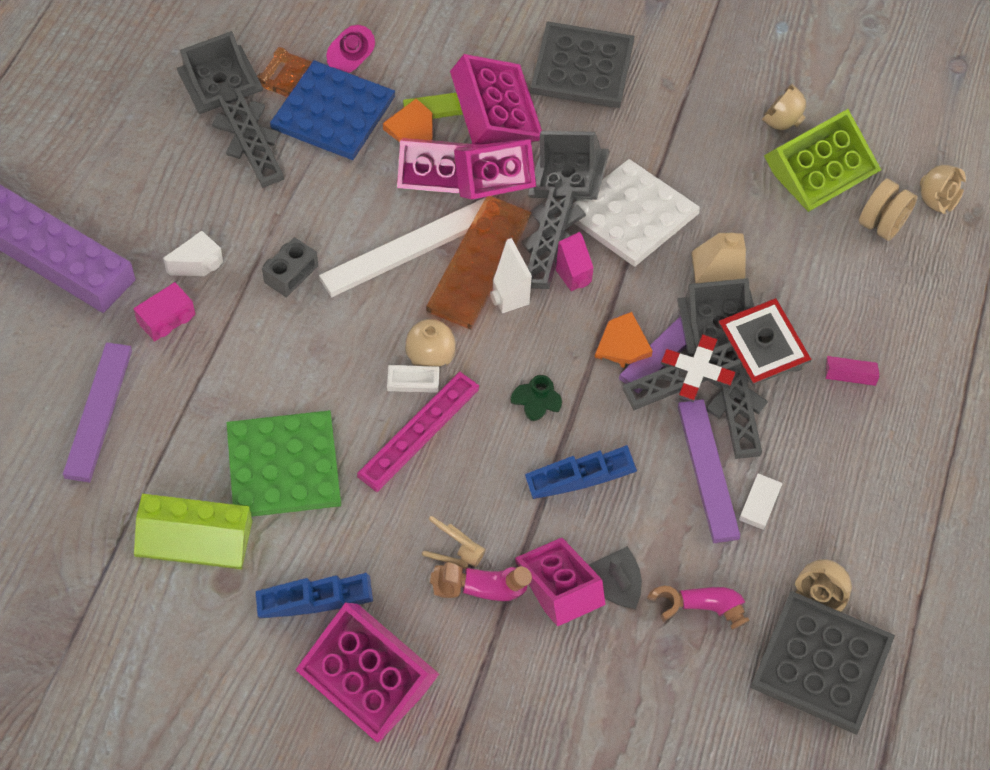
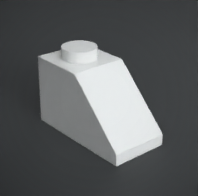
[163,231,223,276]

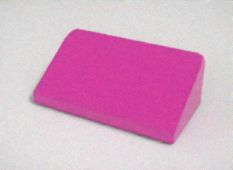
[825,356,879,386]

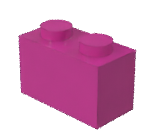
[133,282,195,342]

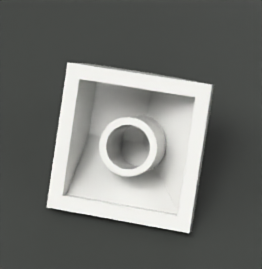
[490,238,532,313]

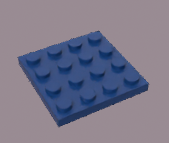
[270,60,395,160]

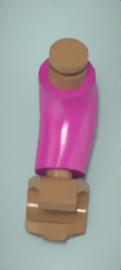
[430,562,532,601]
[647,585,750,630]

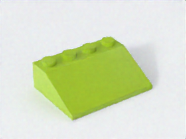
[764,109,881,212]

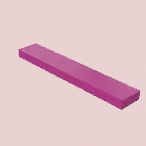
[357,371,479,492]

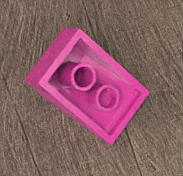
[454,139,536,200]
[515,537,606,627]

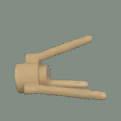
[422,516,486,570]

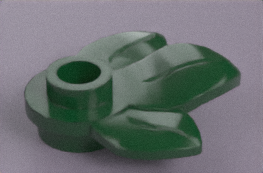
[511,375,562,421]

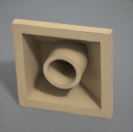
[691,233,746,283]

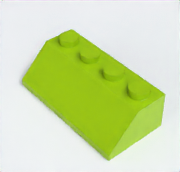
[134,494,252,569]

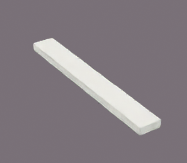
[319,197,500,298]

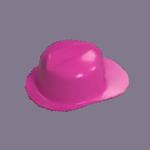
[326,25,375,73]

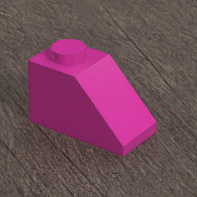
[556,232,594,291]

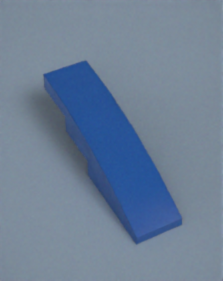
[525,445,637,499]
[256,572,373,618]

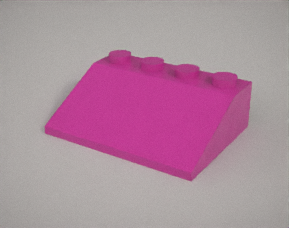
[450,54,542,145]
[295,603,439,743]

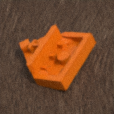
[383,99,433,142]
[595,312,653,368]

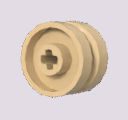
[859,178,917,241]

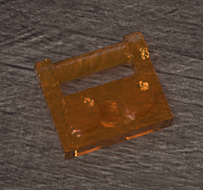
[257,47,312,97]

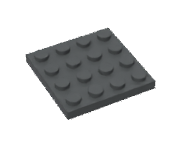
[530,21,635,108]
[750,591,895,735]

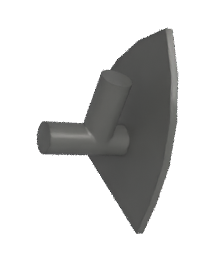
[589,546,642,610]

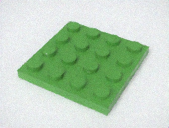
[226,410,341,517]

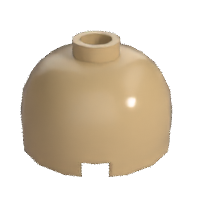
[761,84,806,130]
[920,165,966,214]
[405,319,456,366]
[795,559,852,612]

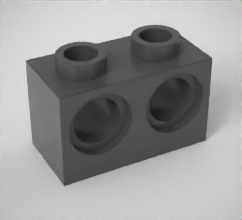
[262,237,318,298]

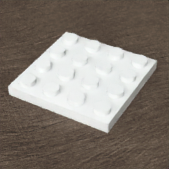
[571,159,700,267]

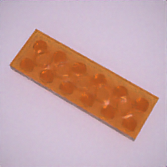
[426,196,531,330]

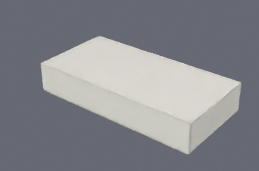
[387,365,439,393]
[739,474,783,530]

